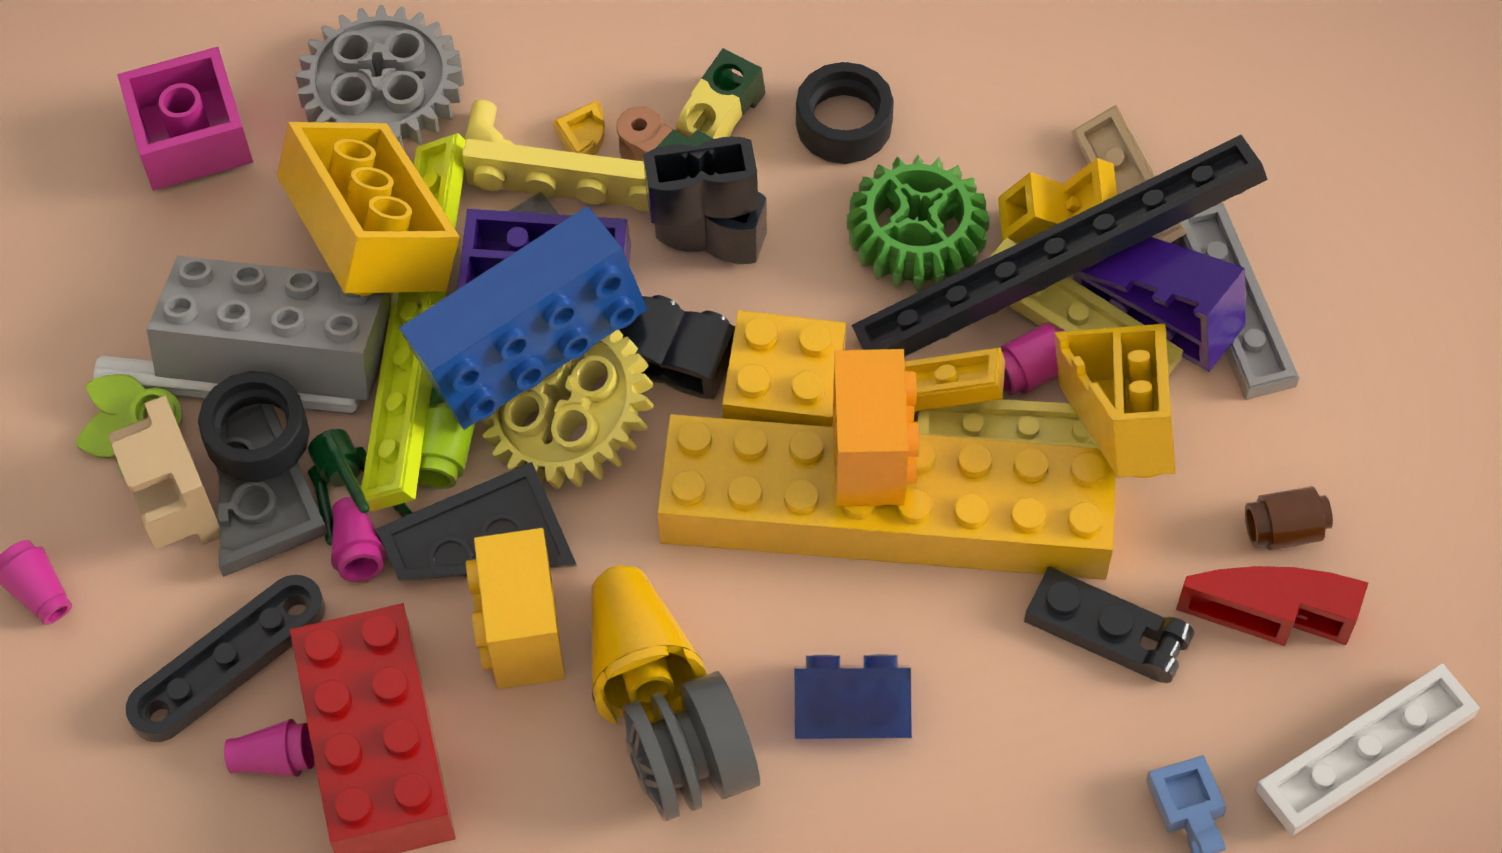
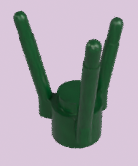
[308,429,413,546]

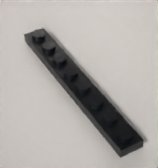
[851,134,1268,357]

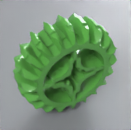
[846,154,990,292]

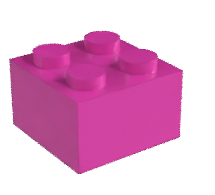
[117,47,253,191]

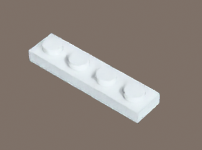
[1255,663,1480,837]

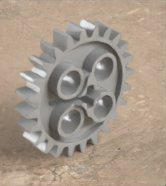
[296,5,464,148]

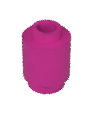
[999,323,1064,395]

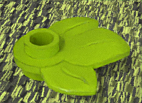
[76,374,183,478]

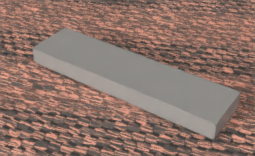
[1178,203,1299,400]

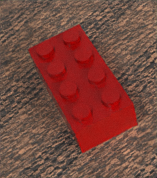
[290,603,456,853]

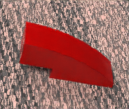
[1176,566,1369,646]

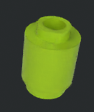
[418,403,475,489]

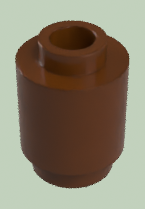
[1245,486,1333,550]

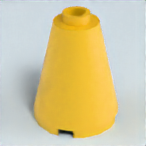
[591,565,707,725]

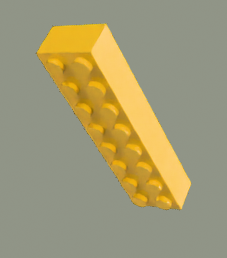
[657,414,1116,580]

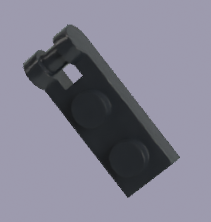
[1024,567,1195,683]

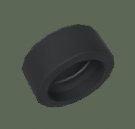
[796,62,894,164]
[198,371,310,482]

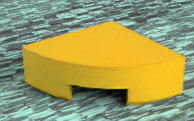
[553,99,605,155]

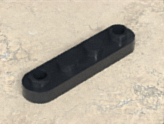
[126,575,325,742]

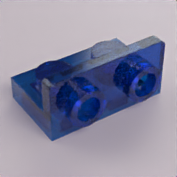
[794,654,912,739]

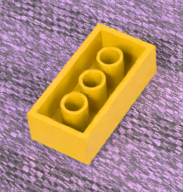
[277,122,460,296]

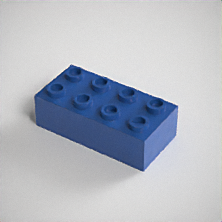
[399,206,648,430]

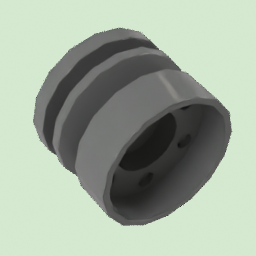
[622,671,760,821]

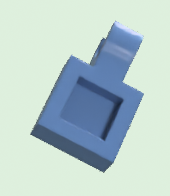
[1146,755,1226,853]

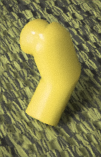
[465,100,514,145]

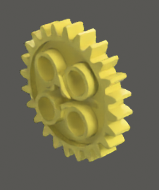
[481,330,654,489]

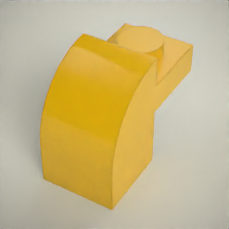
[998,158,1118,244]

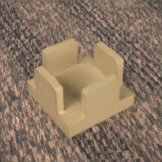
[108,395,220,549]

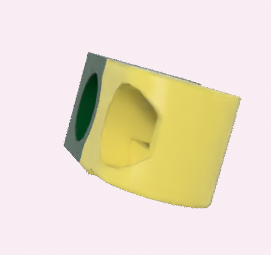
[676,48,766,139]

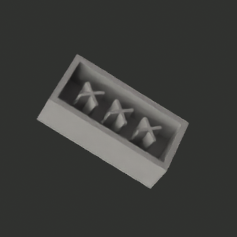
[147,256,391,400]

